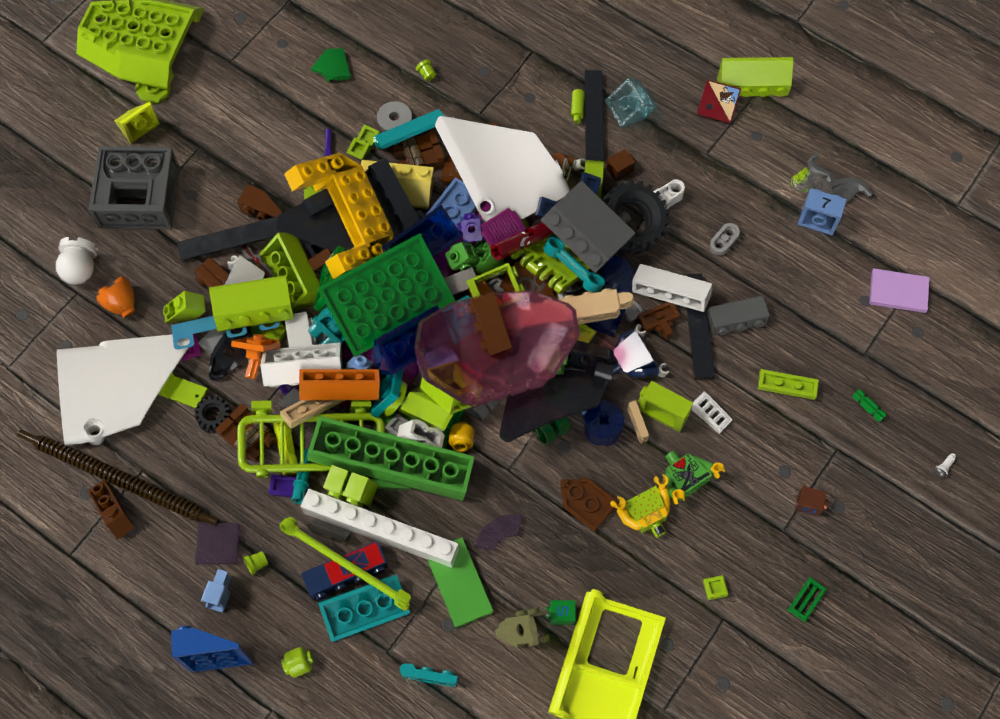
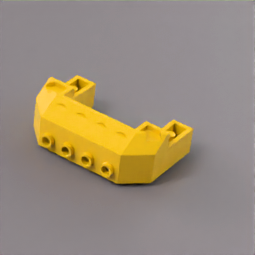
[284,153,394,279]

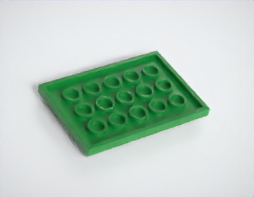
[317,233,456,357]

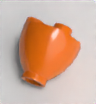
[96,276,136,318]

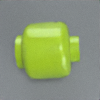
[281,646,315,678]

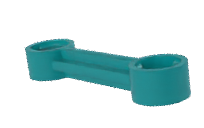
[543,237,605,293]

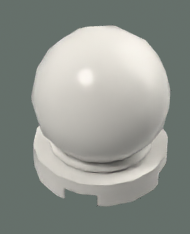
[56,237,98,285]

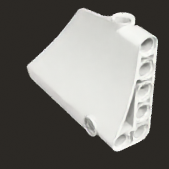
[435,116,571,223]

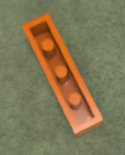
[299,369,380,400]

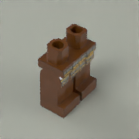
[392,129,445,169]
[215,403,277,462]

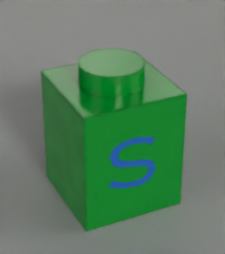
[546,600,576,626]

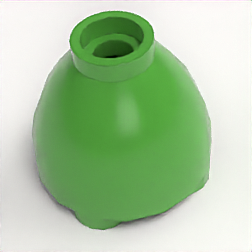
[471,240,505,277]

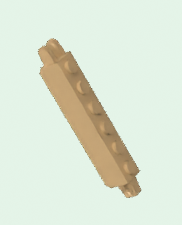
[501,288,634,336]

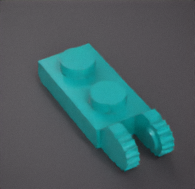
[399,663,459,688]

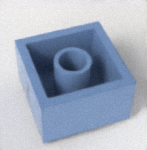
[797,188,846,235]

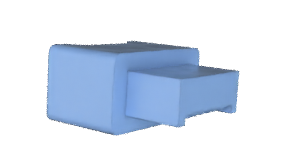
[201,569,231,613]

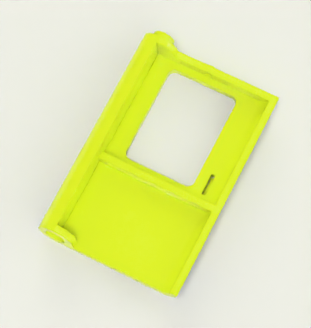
[548,589,666,719]

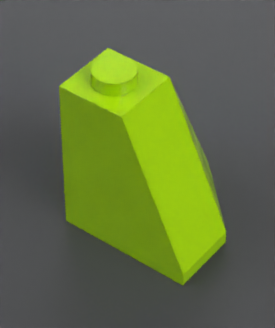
[398,392,454,432]

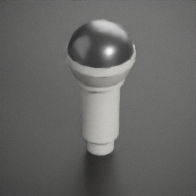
[934,453,956,478]

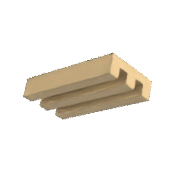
[627,400,649,444]

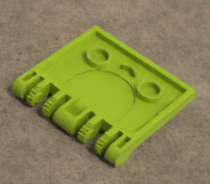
[511,234,592,295]

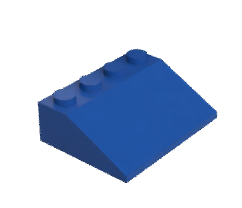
[171,626,254,673]

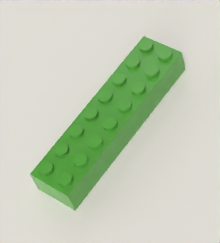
[307,416,474,501]

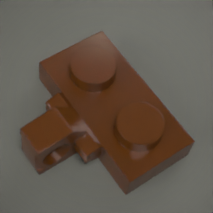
[637,302,680,340]

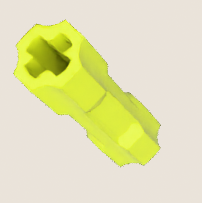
[273,422,298,476]

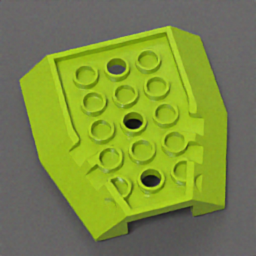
[76,0,205,90]

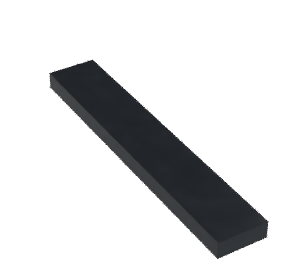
[584,70,604,161]
[177,217,286,261]
[683,273,714,380]

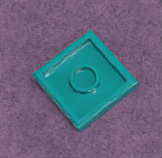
[371,366,403,418]

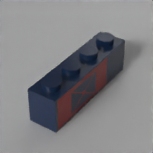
[301,541,388,600]

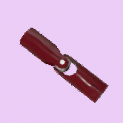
[490,222,554,260]

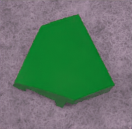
[311,48,351,83]

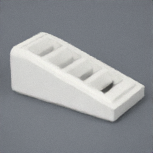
[691,391,732,434]

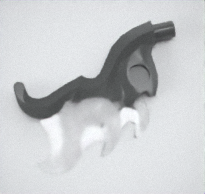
[792,152,873,202]

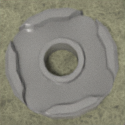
[377,101,412,132]

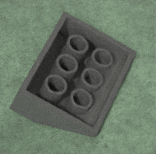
[541,180,635,273]

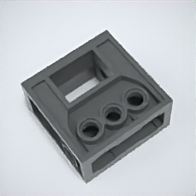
[89,146,180,229]

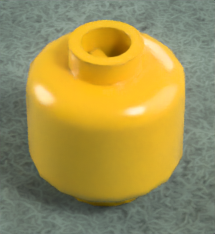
[448,422,475,452]

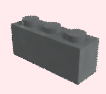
[707,296,770,335]

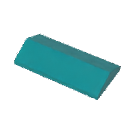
[374,109,444,149]
[318,574,410,642]

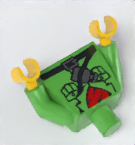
[665,450,725,504]

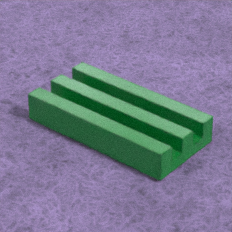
[787,577,827,623]

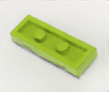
[757,369,819,400]

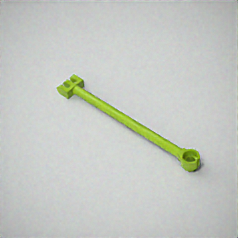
[279,517,411,611]

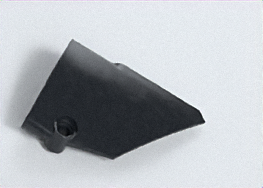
[276,158,428,253]

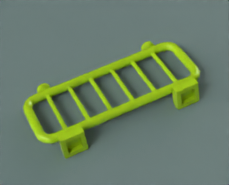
[237,400,385,478]

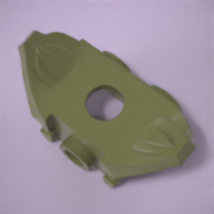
[495,607,549,648]

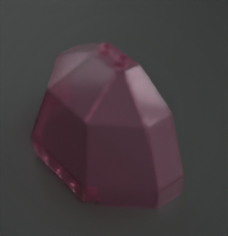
[414,290,580,407]

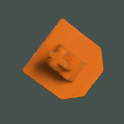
[231,334,281,380]

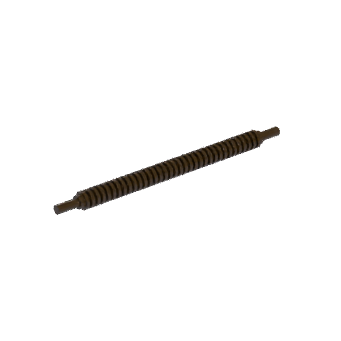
[17,430,219,526]

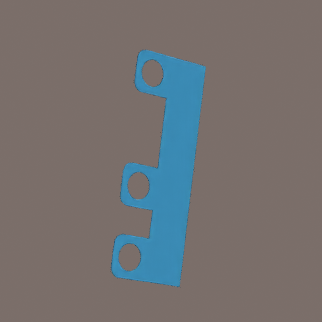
[171,316,280,350]

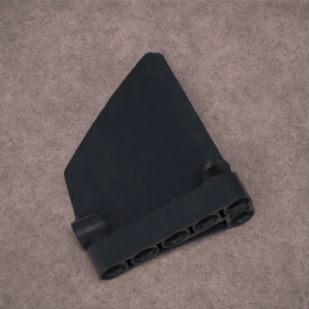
[499,329,614,442]

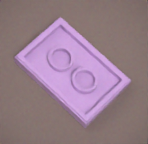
[869,268,929,313]

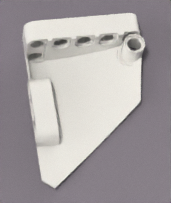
[57,334,190,446]

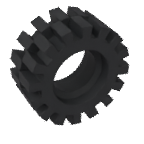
[194,395,232,434]

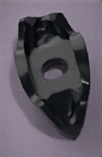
[209,327,252,380]

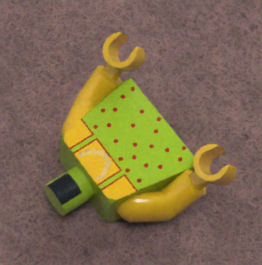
[610,474,670,538]

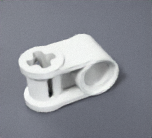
[653,180,685,209]

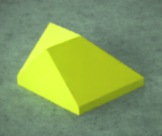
[114,102,160,144]

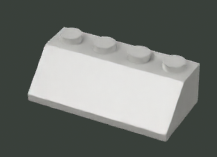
[260,342,343,388]

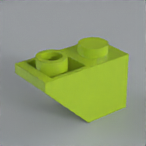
[163,291,205,324]

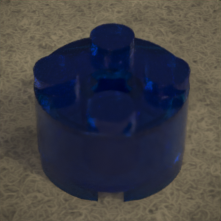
[583,400,624,446]

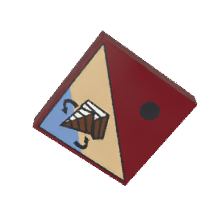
[697,79,741,123]

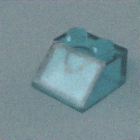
[605,77,657,128]

